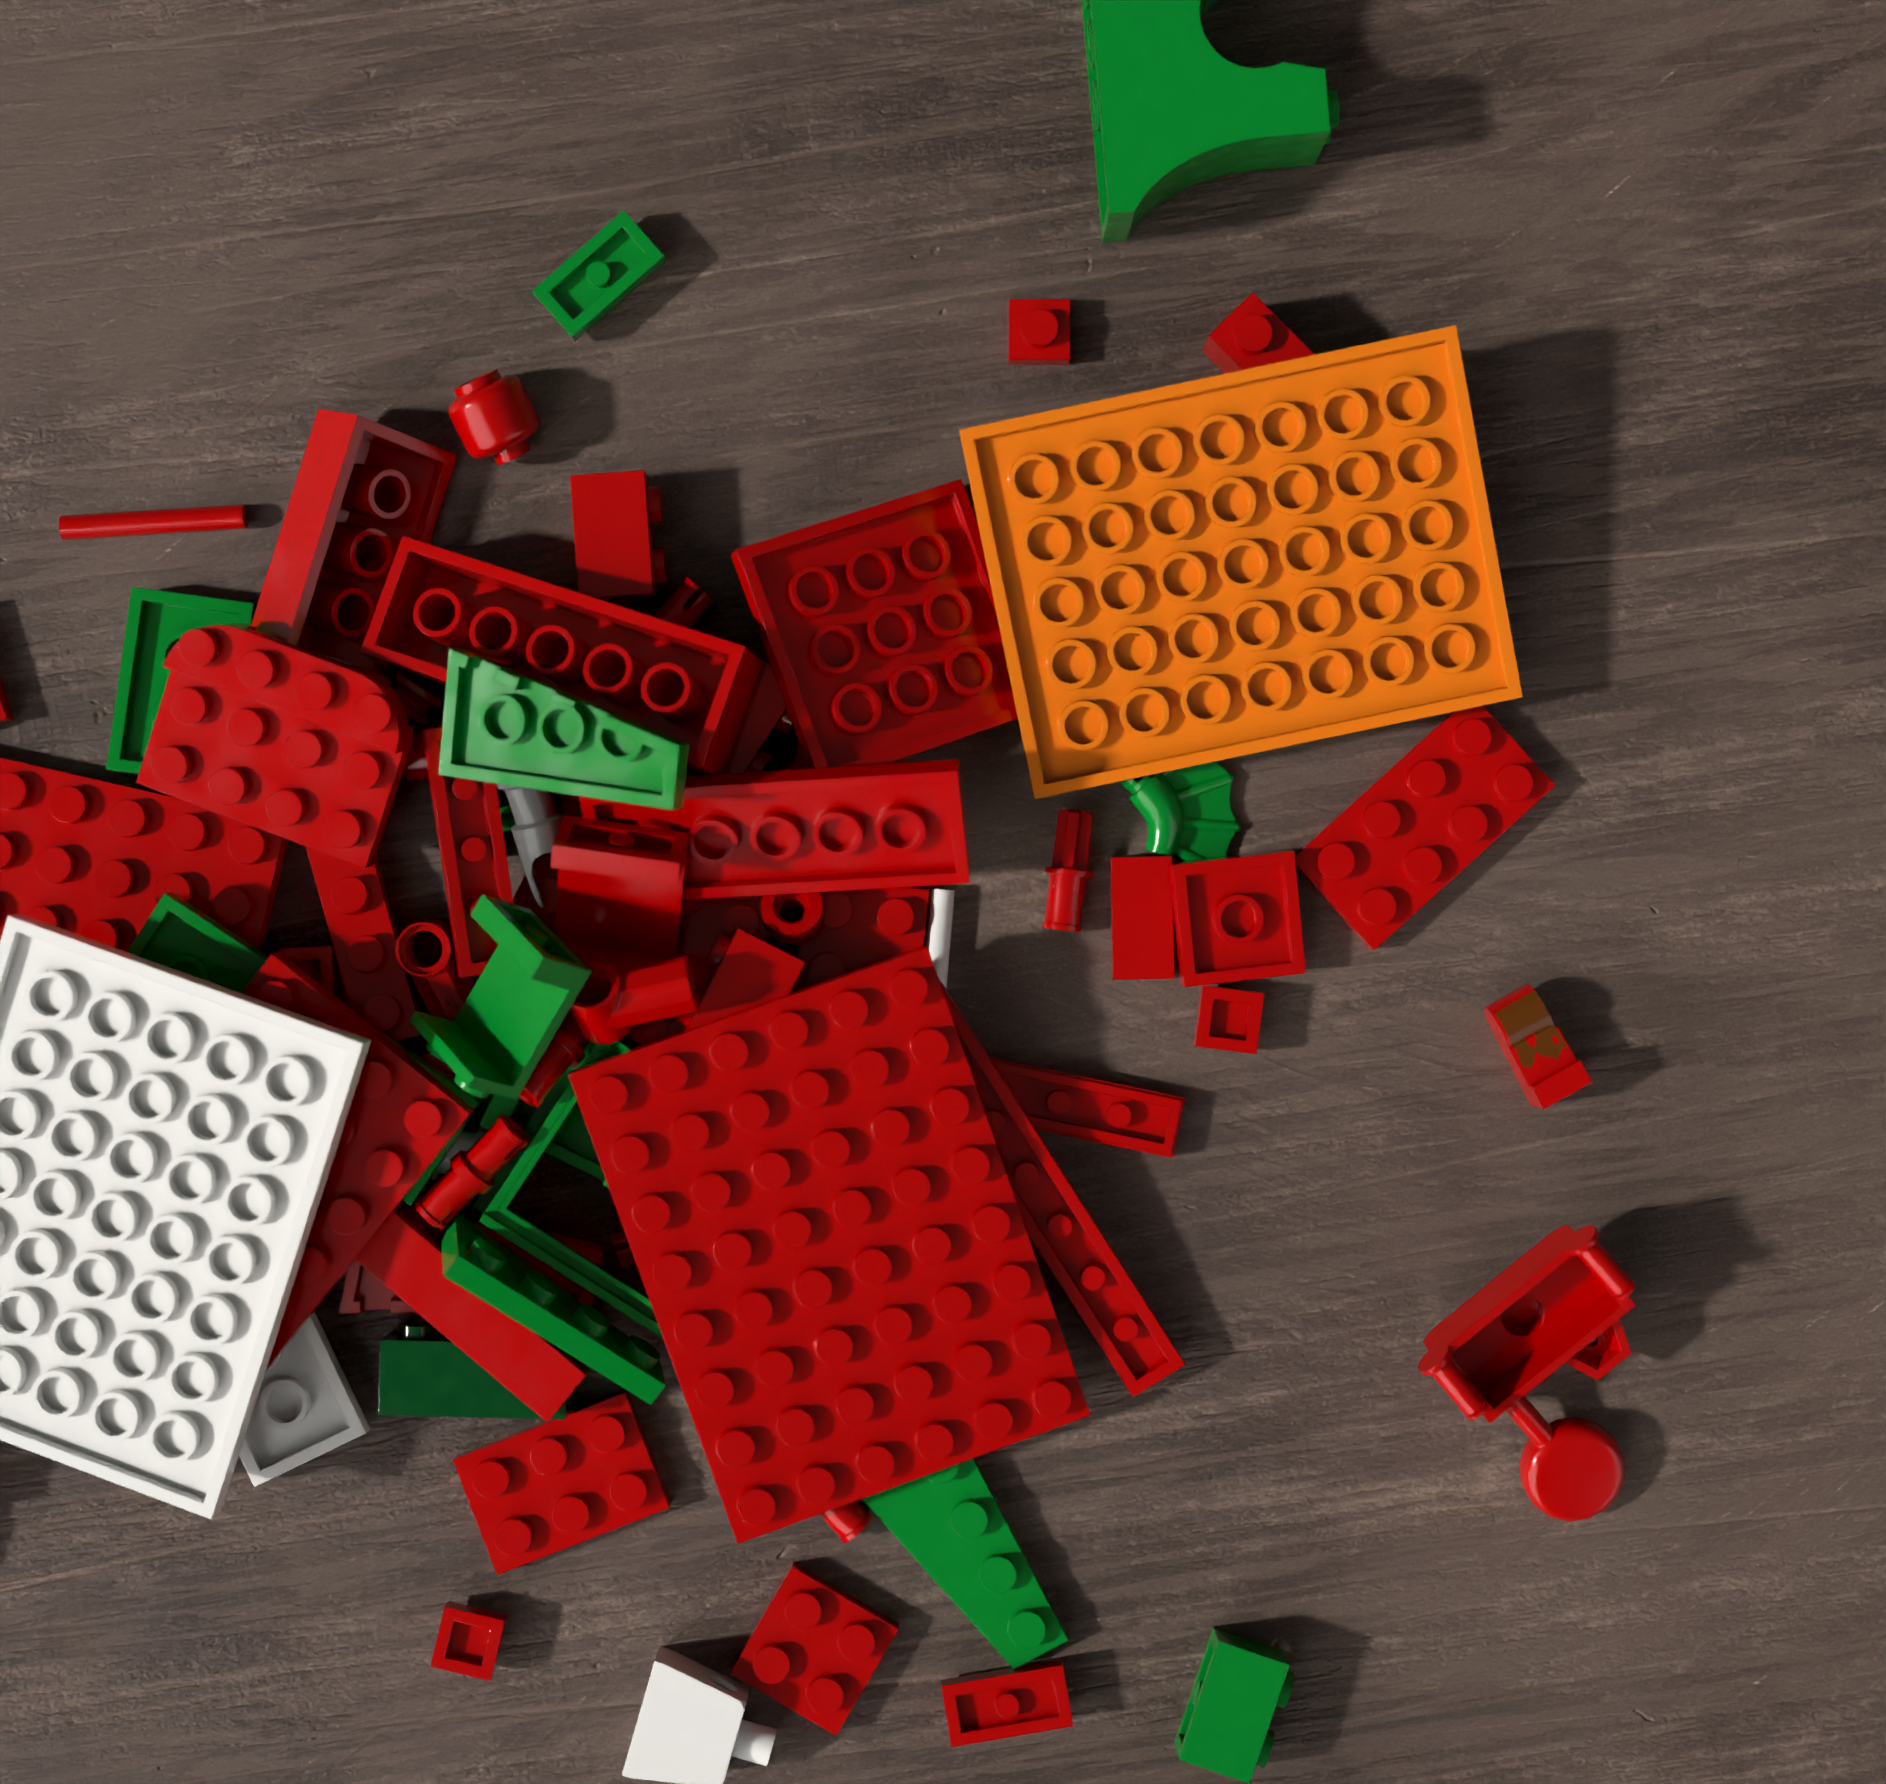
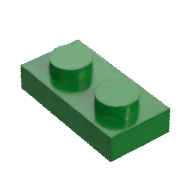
[532,210,666,342]

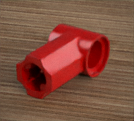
[395,920,476,1021]
[570,956,699,1044]

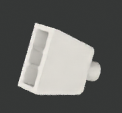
[622,1646,777,1784]

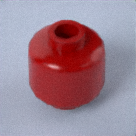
[448,368,540,466]

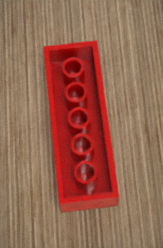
[360,535,763,775]

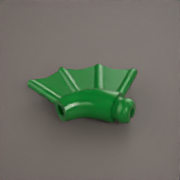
[1120,761,1241,861]

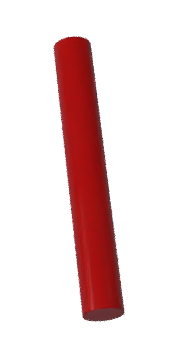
[59,504,248,540]

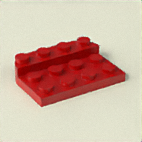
[136,623,413,868]

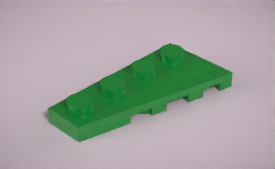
[440,1212,666,1405]

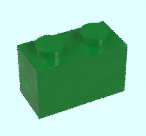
[1174,1627,1294,1784]

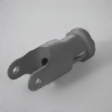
[496,784,565,908]

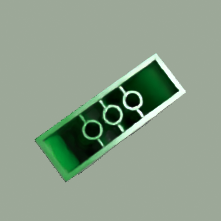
[1081,0,1339,244]

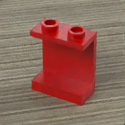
[551,815,689,971]

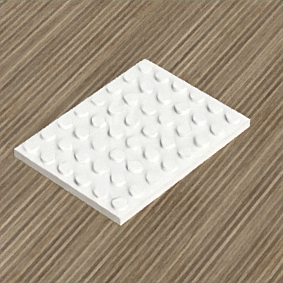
[0,914,371,1520]

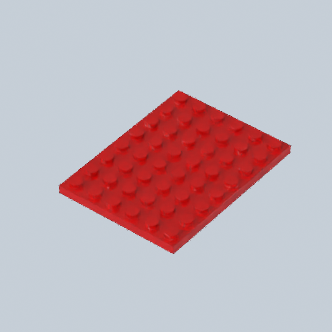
[568,945,1090,1544]

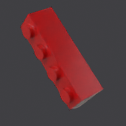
[251,409,457,678]

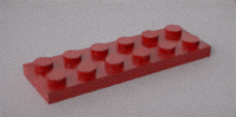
[579,759,971,900]

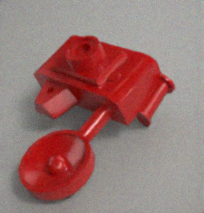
[1418,1224,1636,1522]

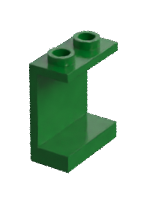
[410,894,592,1100]

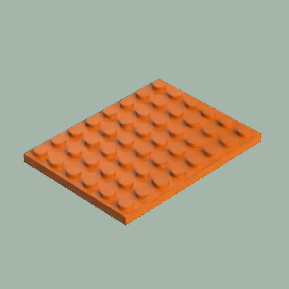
[959,325,1523,799]

